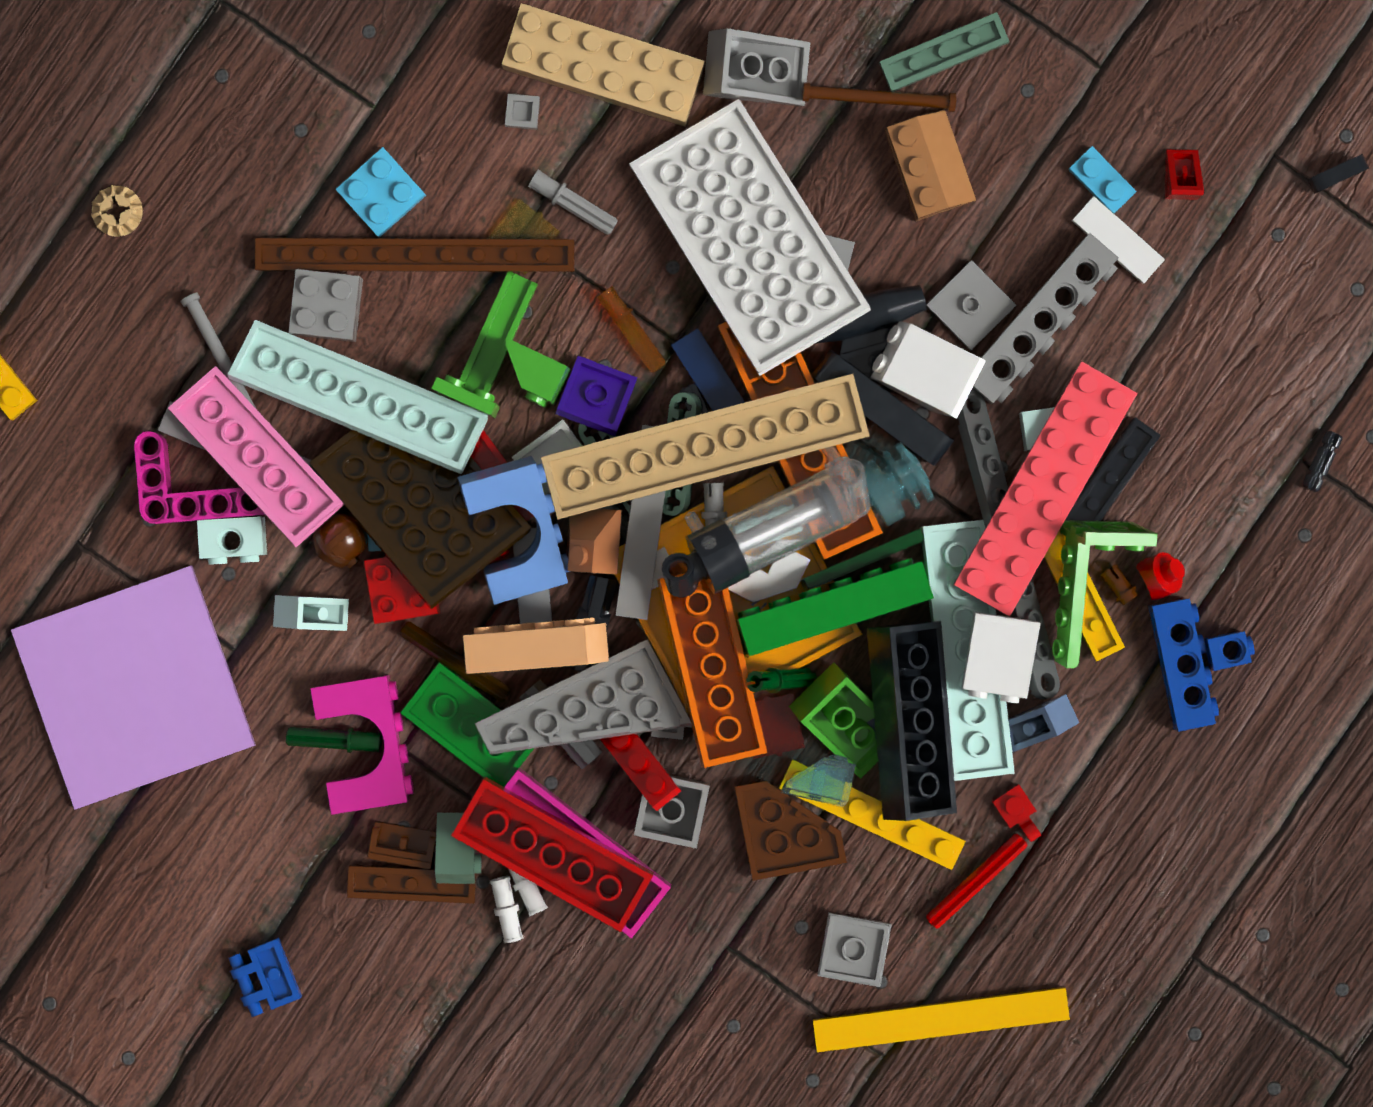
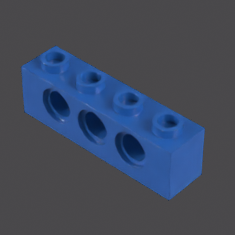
[1148,598,1219,732]

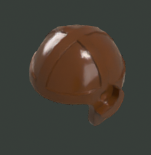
[313,512,368,569]

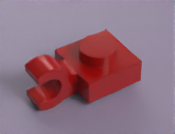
[992,784,1041,842]

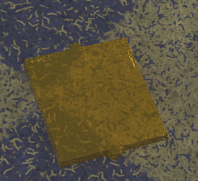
[487,199,560,275]

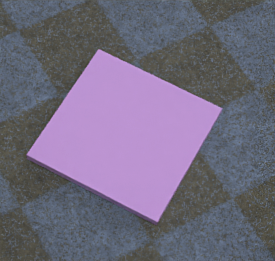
[11,566,256,809]

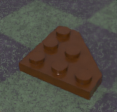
[735,780,847,881]

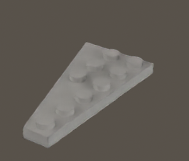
[475,639,691,755]

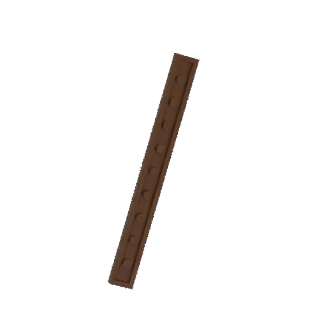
[255,238,575,272]

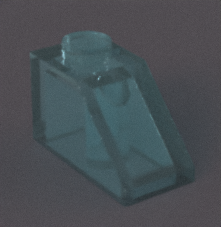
[781,755,856,807]

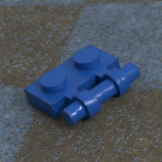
[228,938,302,1017]

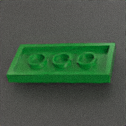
[401,662,534,787]

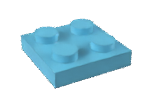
[336,147,426,238]

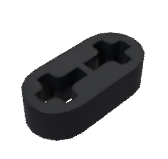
[1308,154,1369,194]

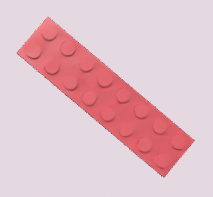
[953,362,1138,617]

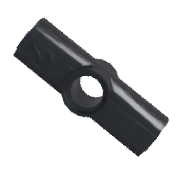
[567,574,617,671]

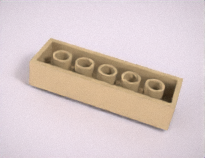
[502,3,705,127]

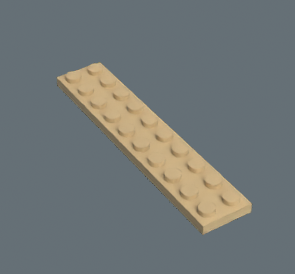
[541,374,869,519]

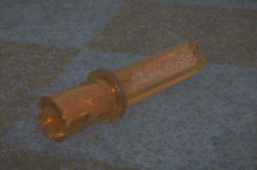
[596,286,666,373]

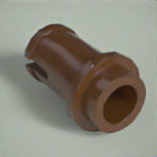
[1100,564,1138,606]

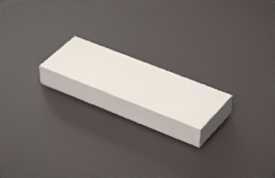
[1072,196,1165,284]

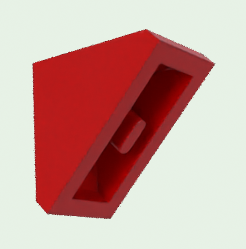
[1165,149,1204,200]

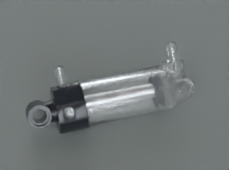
[661,446,871,597]

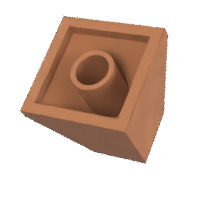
[566,509,622,574]

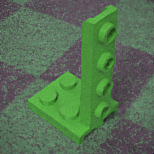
[431,272,538,418]
[1052,520,1158,668]

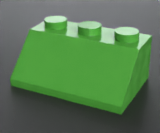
[506,338,571,408]

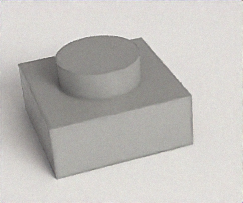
[505,94,540,130]

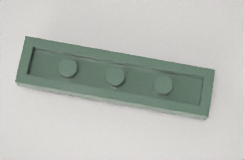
[879,12,1010,92]

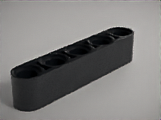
[811,349,954,466]

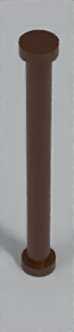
[802,82,956,112]

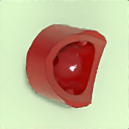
[1136,552,1185,601]

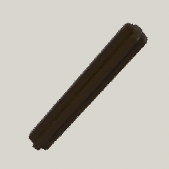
[399,621,511,702]

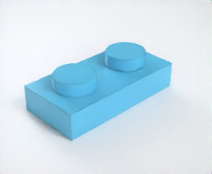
[1068,146,1137,214]

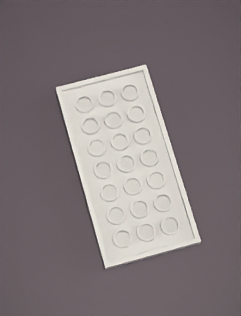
[629,99,871,376]

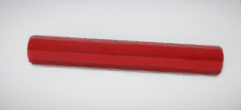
[926,834,1027,929]

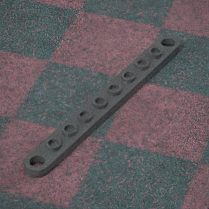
[958,389,1060,699]

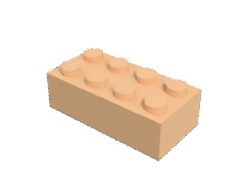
[463,618,609,674]

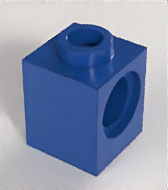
[1204,631,1255,671]

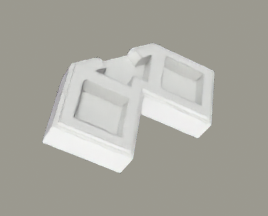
[728,545,811,602]

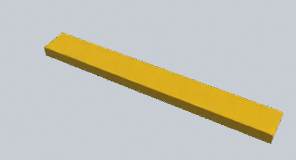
[813,987,1070,1052]

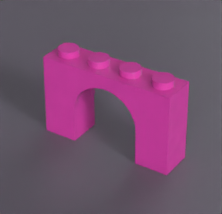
[310,675,414,815]

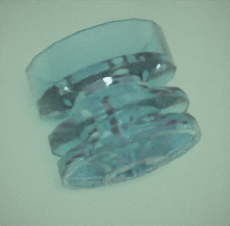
[854,442,935,527]

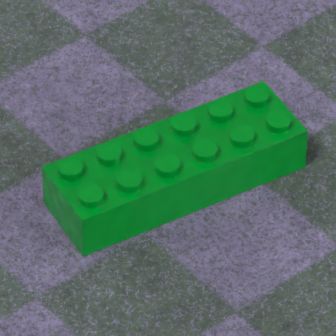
[736,558,934,658]

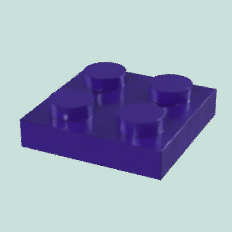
[555,356,637,436]

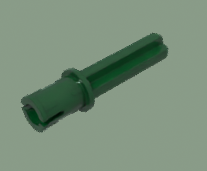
[746,667,817,693]
[286,727,382,753]

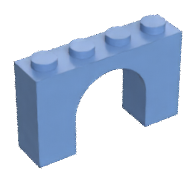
[457,456,571,605]

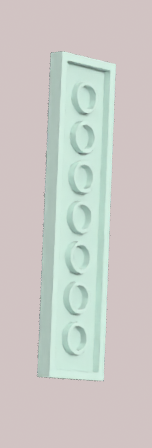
[228,320,488,474]
[920,520,1015,781]

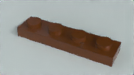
[347,865,477,904]

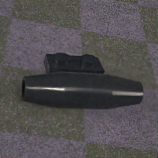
[815,285,927,378]

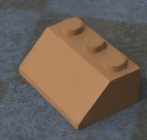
[885,110,976,222]

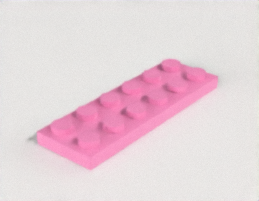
[168,366,344,547]

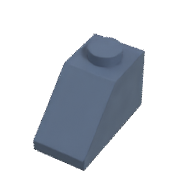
[1008,694,1079,752]

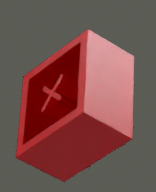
[364,557,440,624]

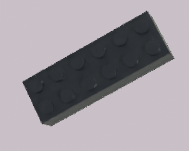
[867,621,957,821]

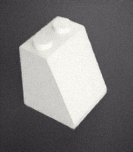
[871,321,985,418]
[962,612,1040,703]

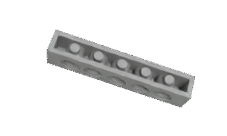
[972,233,1119,405]

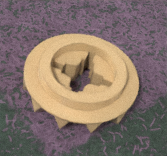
[91,185,143,237]

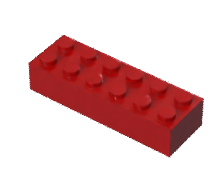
[451,777,654,932]

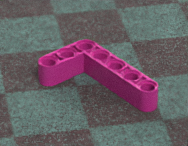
[134,431,265,524]

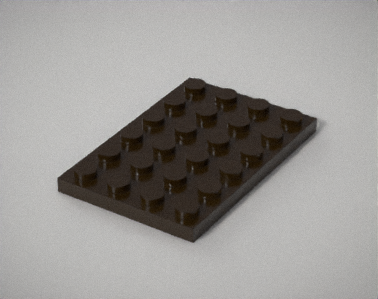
[309,430,531,609]

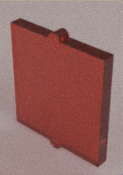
[753,693,805,759]

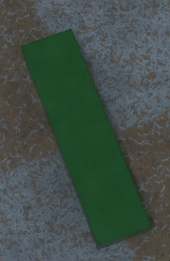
[800,529,925,591]

